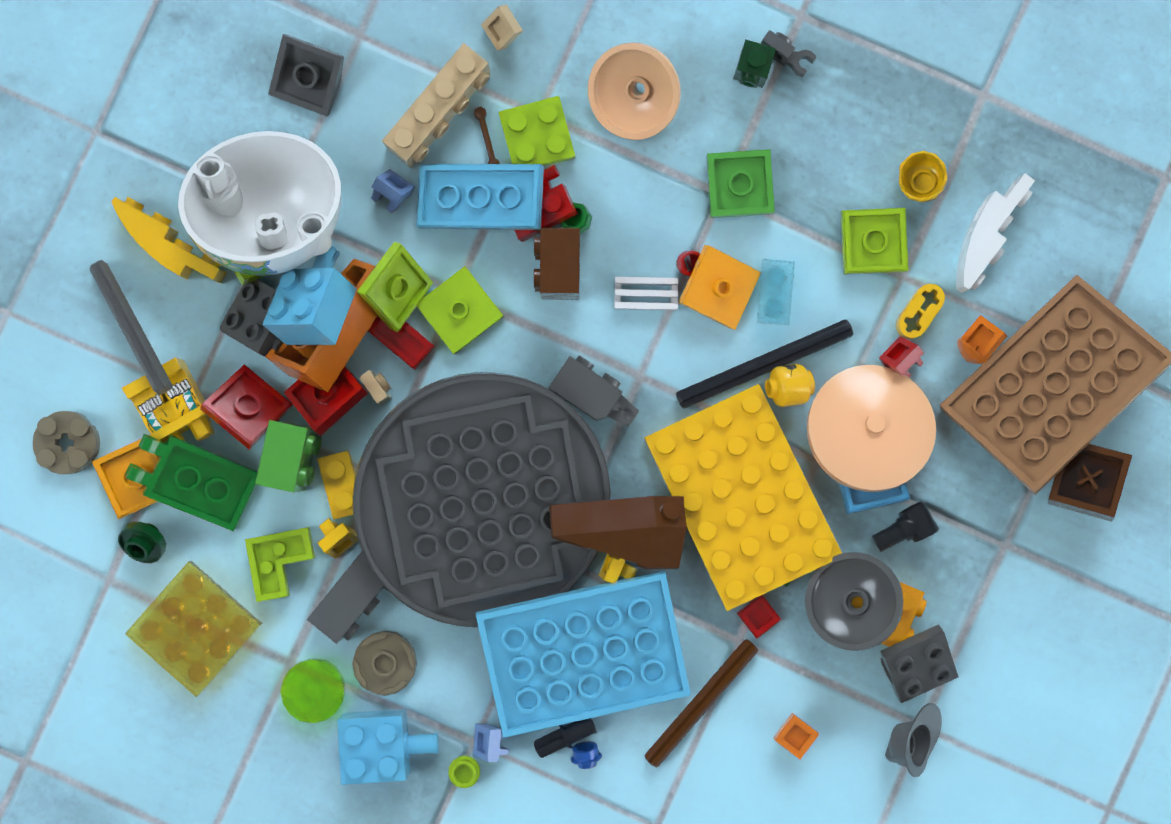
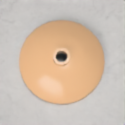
[588,42,681,140]

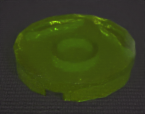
[280,659,345,723]

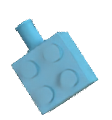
[262,246,357,345]
[337,709,439,785]

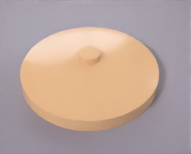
[807,365,936,492]

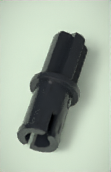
[534,718,597,758]

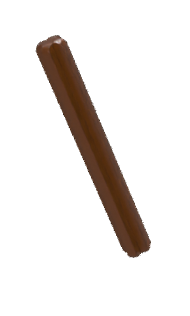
[645,639,758,768]

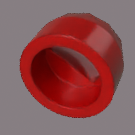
[676,251,700,276]

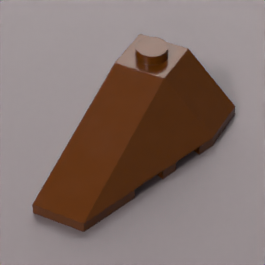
[549,496,687,569]

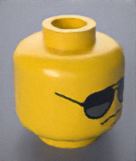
[765,364,815,407]

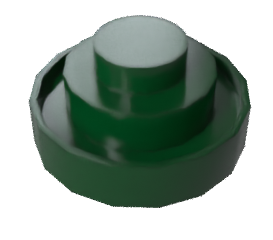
[118,521,166,564]

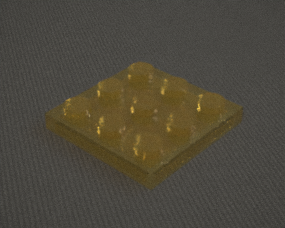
[125,561,263,697]

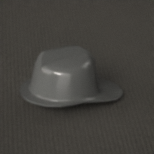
[885,703,942,777]

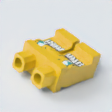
[122,357,215,443]

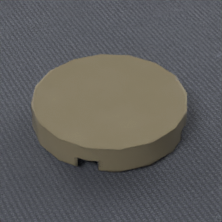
[352,631,417,696]

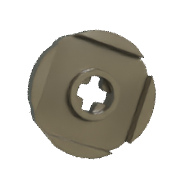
[33,411,100,474]

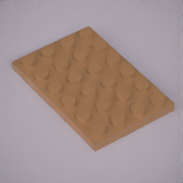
[940,275,1171,495]

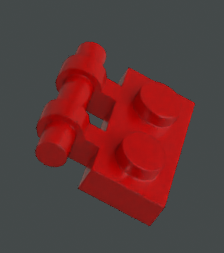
[514,165,578,242]

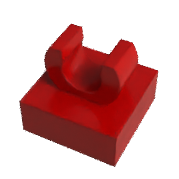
[879,336,924,378]

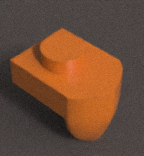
[957,315,1007,364]

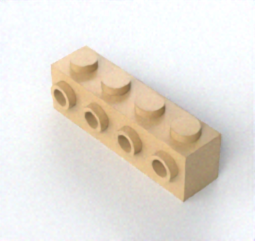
[382,43,491,168]

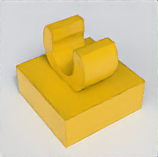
[318,518,359,559]
[598,554,637,583]

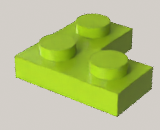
[245,527,315,602]

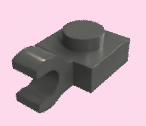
[761,30,816,77]

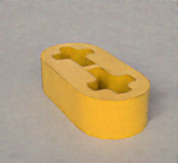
[896,284,945,339]

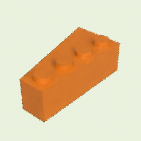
[265,259,377,392]

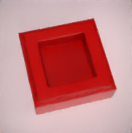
[736,595,782,639]

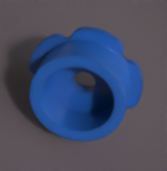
[570,741,602,769]

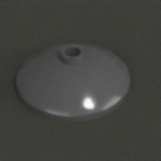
[805,552,904,651]

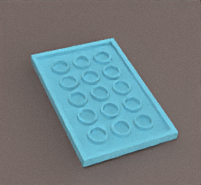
[476,570,691,738]

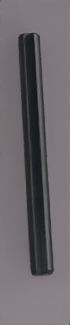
[676,319,854,409]

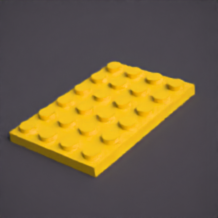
[644,384,842,611]

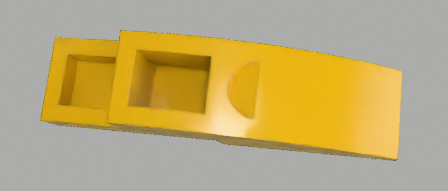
[111,196,227,283]

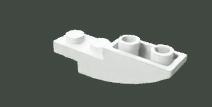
[956,173,1035,293]

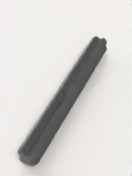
[90,260,172,395]

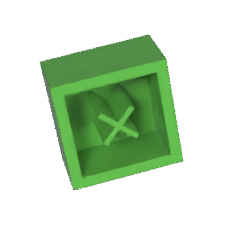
[255,420,322,493]

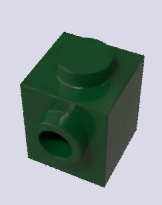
[733,39,776,88]

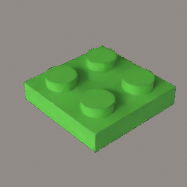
[706,149,775,218]

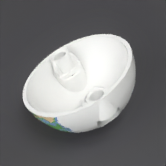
[178,131,341,276]

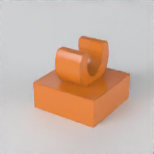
[773,713,819,760]

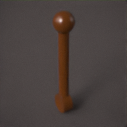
[474,107,500,164]

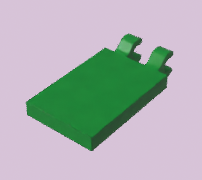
[125,434,258,532]

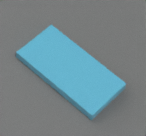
[417,164,544,230]

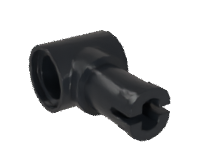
[872,501,939,552]

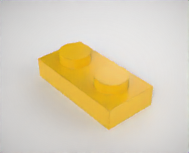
[317,450,356,520]

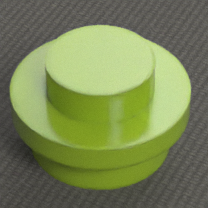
[448,755,480,788]

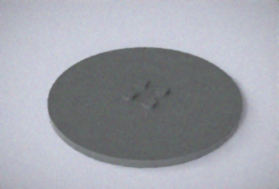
[353,372,611,627]

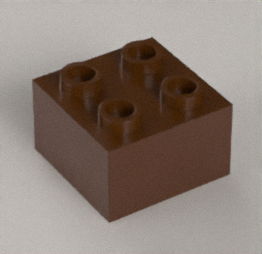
[534,228,580,300]
[1048,444,1132,522]

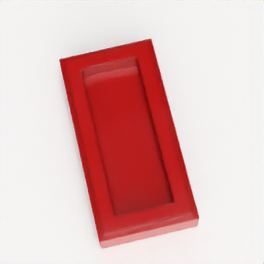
[368,315,435,370]

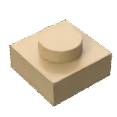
[481,4,523,51]
[359,370,392,405]

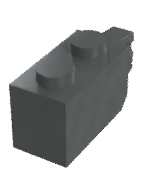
[548,355,639,426]

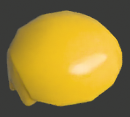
[899,151,947,203]

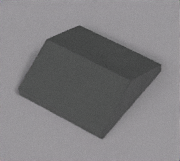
[268,34,344,117]

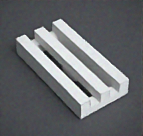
[614,277,678,311]

